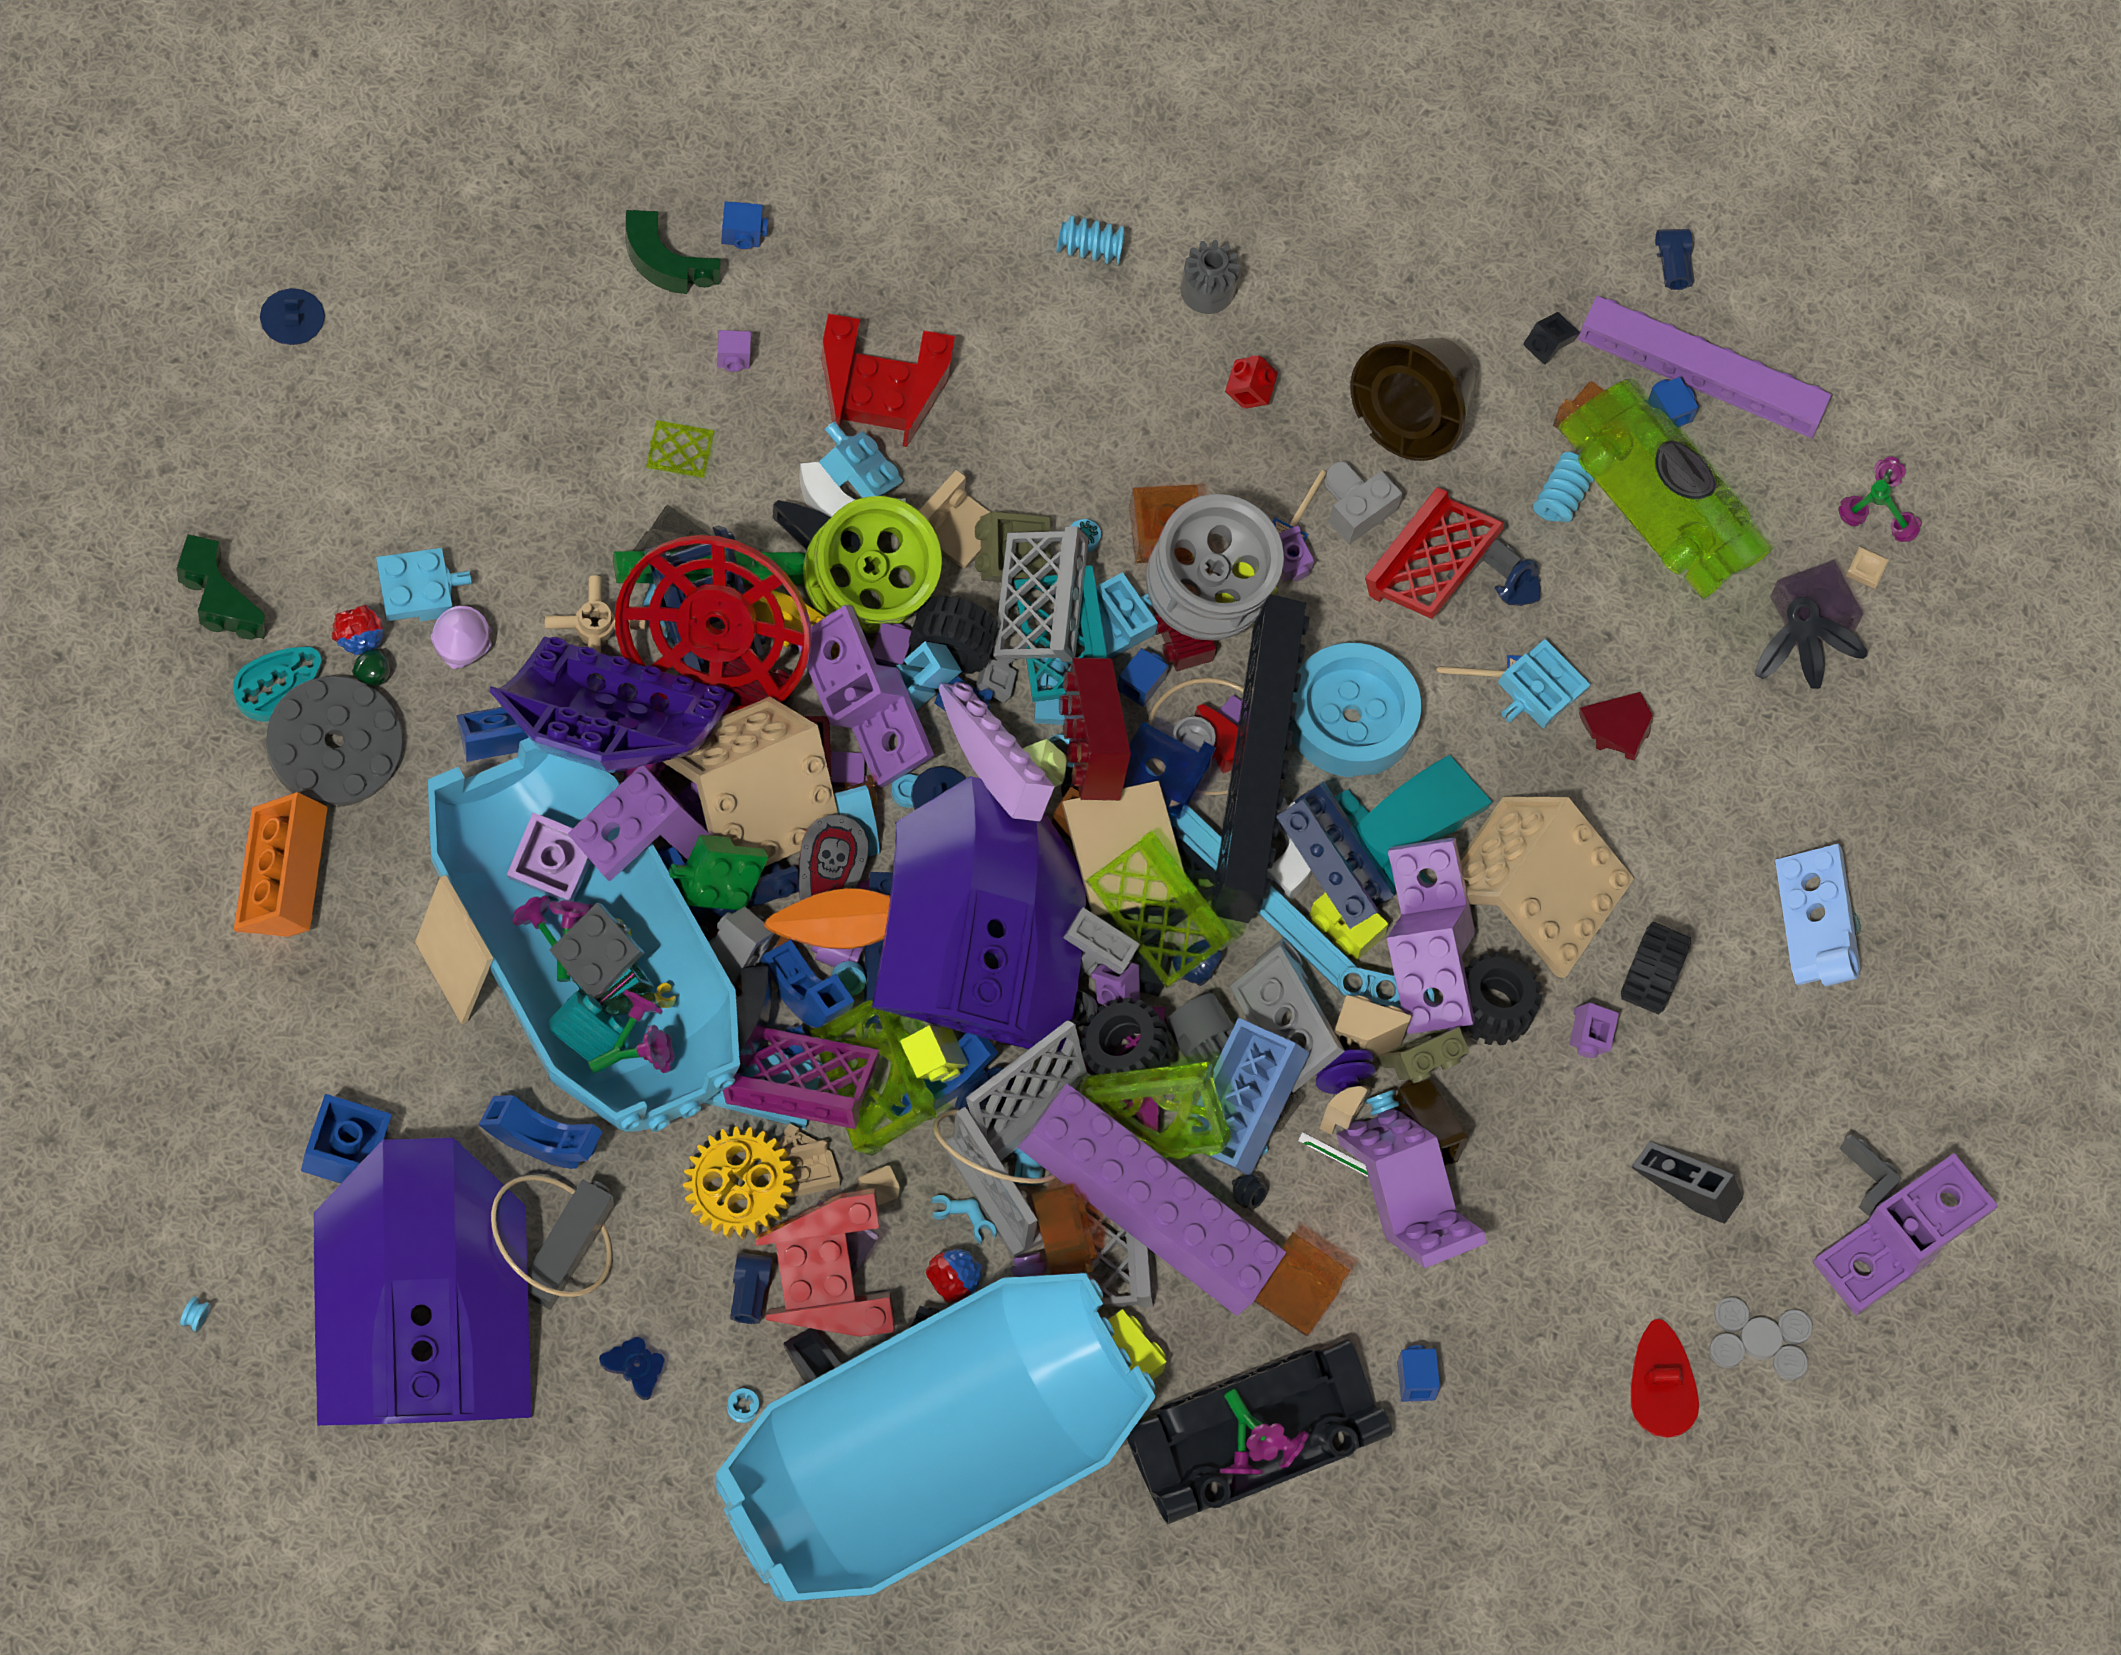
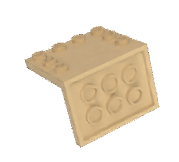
[662,697,838,867]
[1460,797,1634,978]

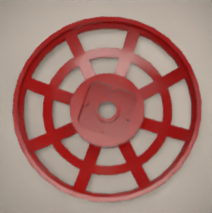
[615,535,812,717]

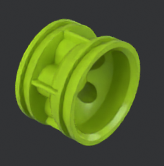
[803,496,942,634]

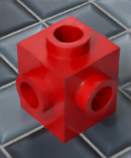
[1225,355,1278,409]

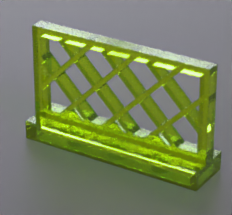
[1086,830,1233,988]

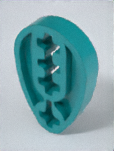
[233,647,322,722]

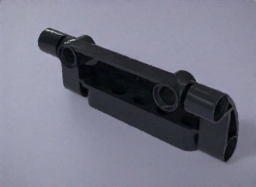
[1126,1338,1392,1525]

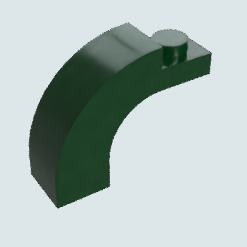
[625,210,721,294]

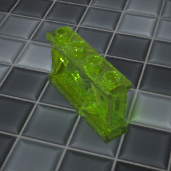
[810,1000,937,1156]
[1075,1062,1232,1159]

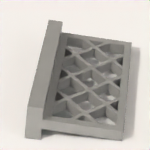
[993,526,1088,662]
[966,1020,1096,1161]
[942,1107,1043,1258]
[1060,1181,1153,1308]

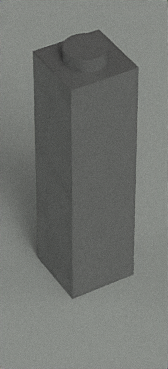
[527,1179,614,1310]

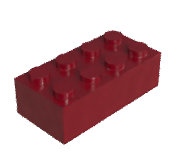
[1059,658,1131,801]

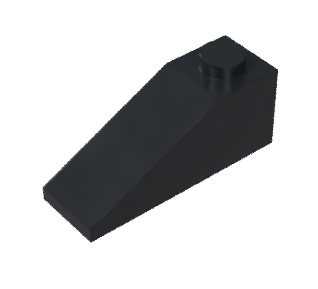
[1632,1142,1743,1224]

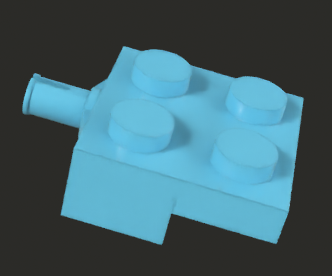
[819,421,903,498]
[376,548,471,621]
[1078,572,1158,658]
[1497,639,1590,729]

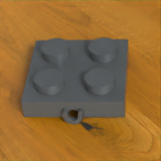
[549,902,644,1000]

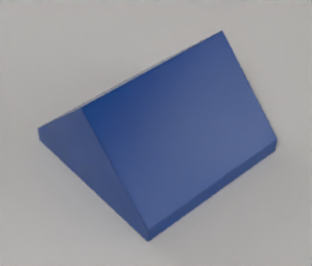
[456,707,529,762]

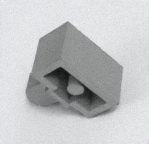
[1324,462,1403,545]
[709,906,774,988]

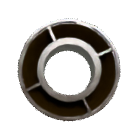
[1350,338,1475,461]

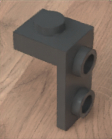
[1447,539,1521,583]
[1840,1134,1902,1216]

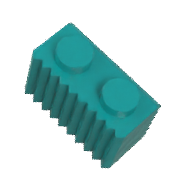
[549,991,629,1072]

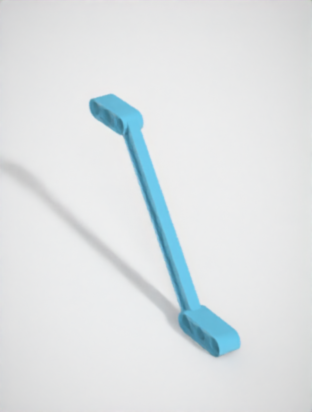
[1048,735,1434,1010]

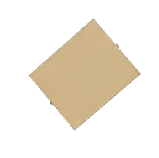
[1062,781,1190,916]
[415,875,493,1024]

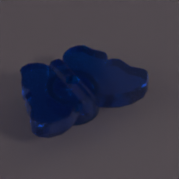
[599,1337,665,1400]

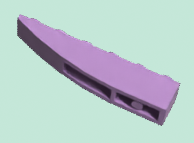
[938,682,1055,821]

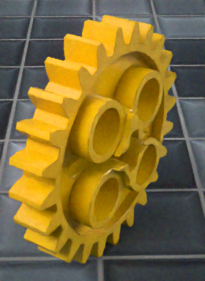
[683,1126,796,1239]

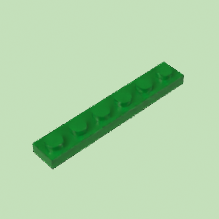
[612,551,806,584]

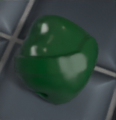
[352,649,390,687]

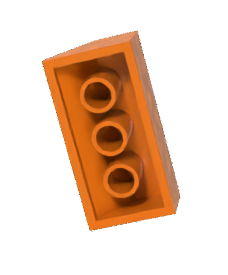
[234,792,327,937]

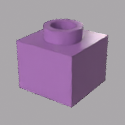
[717,330,751,372]

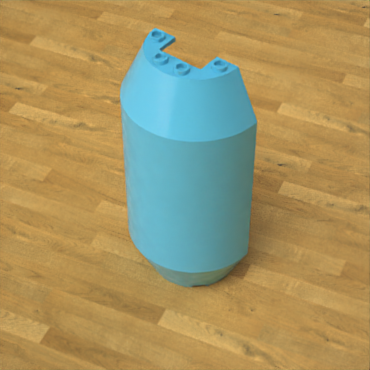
[428,738,740,1132]
[715,1273,1156,1602]

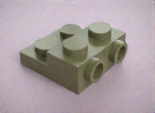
[975,511,1051,583]
[1378,1027,1469,1083]

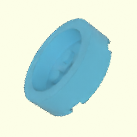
[1288,643,1421,777]

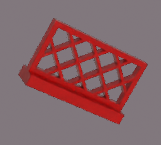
[1365,487,1504,619]

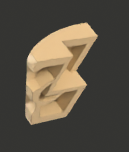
[1319,1084,1374,1135]

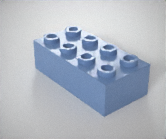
[1179,1018,1310,1175]

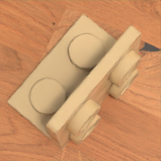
[919,470,990,569]

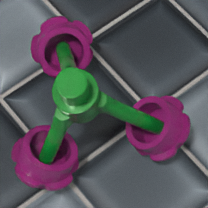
[1838,456,1922,542]

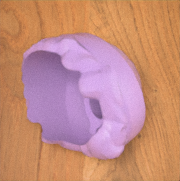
[431,606,493,669]

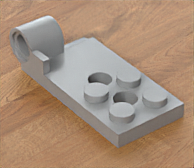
[1229,939,1345,1092]

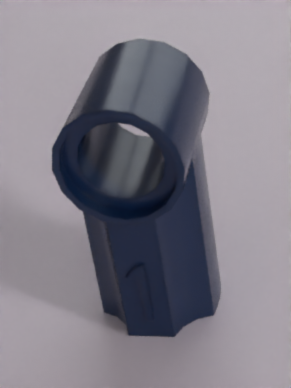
[1655,229,1693,290]
[730,1252,772,1325]

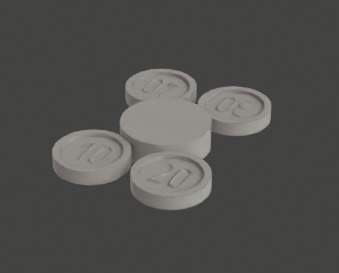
[1709,1297,1813,1381]

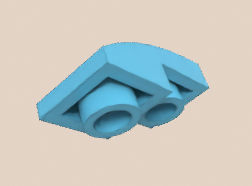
[834,785,880,857]

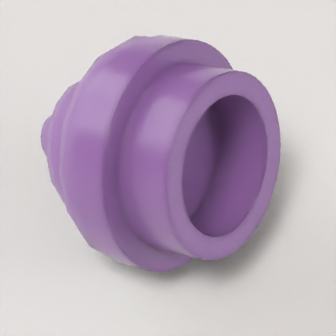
[1011,1252,1046,1277]

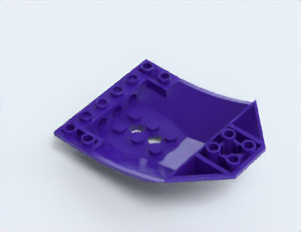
[490,636,734,773]
[871,776,1086,1052]
[314,1138,531,1426]

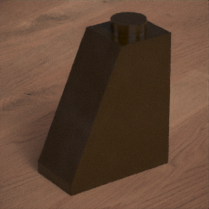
[1395,1079,1468,1166]

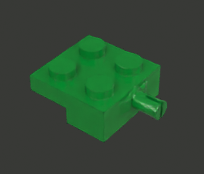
[669,835,769,910]

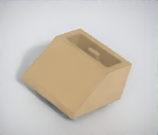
[1334,995,1411,1058]

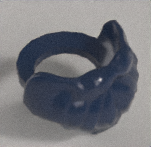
[1494,559,1540,606]
[1172,939,1222,986]

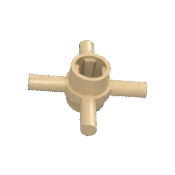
[545,575,645,653]

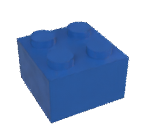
[301,1094,392,1183]

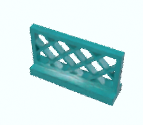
[1014,565,1107,702]

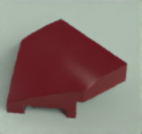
[1579,692,1653,761]

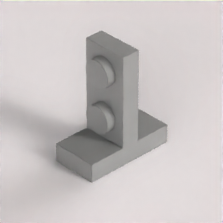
[1063,907,1140,978]

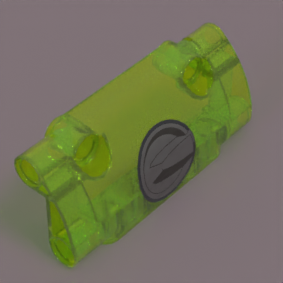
[1558,379,1772,600]

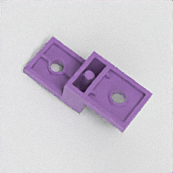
[798,605,934,788]
[1813,1153,1998,1316]

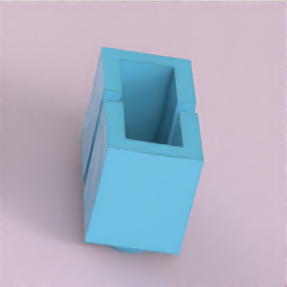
[895,641,962,710]

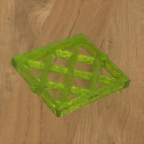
[646,420,714,478]

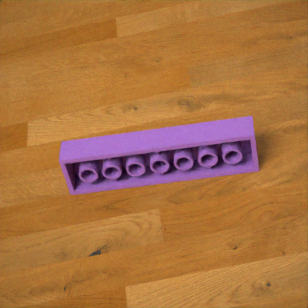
[1017,1083,1286,1316]

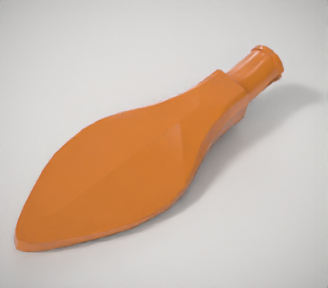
[763,888,890,949]

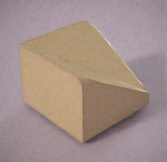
[857,1165,900,1206]

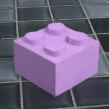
[507,812,591,902]

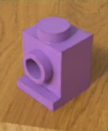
[1279,526,1314,582]
[1092,962,1140,1007]
[1569,1003,1619,1058]

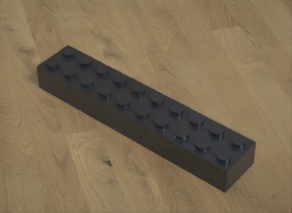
[1209,594,1310,924]

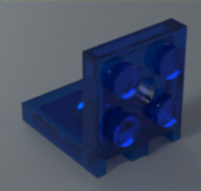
[1123,721,1216,820]

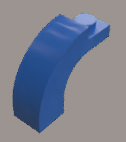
[761,940,854,1028]
[879,1033,998,1126]
[478,1095,603,1169]

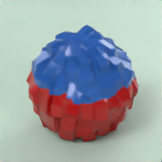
[332,604,384,656]
[926,1249,983,1304]

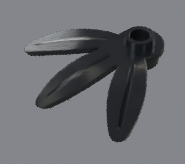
[1755,597,1868,689]

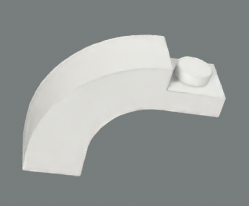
[799,462,906,517]
[1266,798,1312,903]

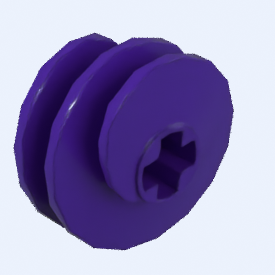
[1316,1049,1376,1094]

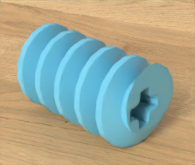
[1056,215,1125,265]
[1533,452,1595,522]

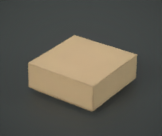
[1846,547,1889,589]

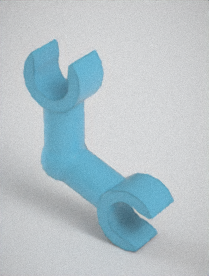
[931,1195,996,1244]

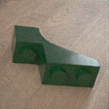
[176,534,266,640]

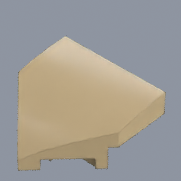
[766,1123,840,1199]

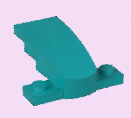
[1334,755,1492,890]

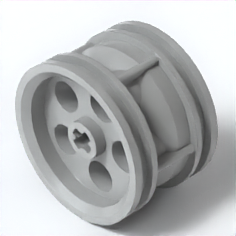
[1146,494,1284,640]

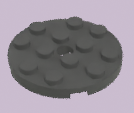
[266,676,402,807]

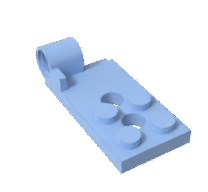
[1775,844,1861,987]

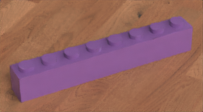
[1578,296,1832,438]

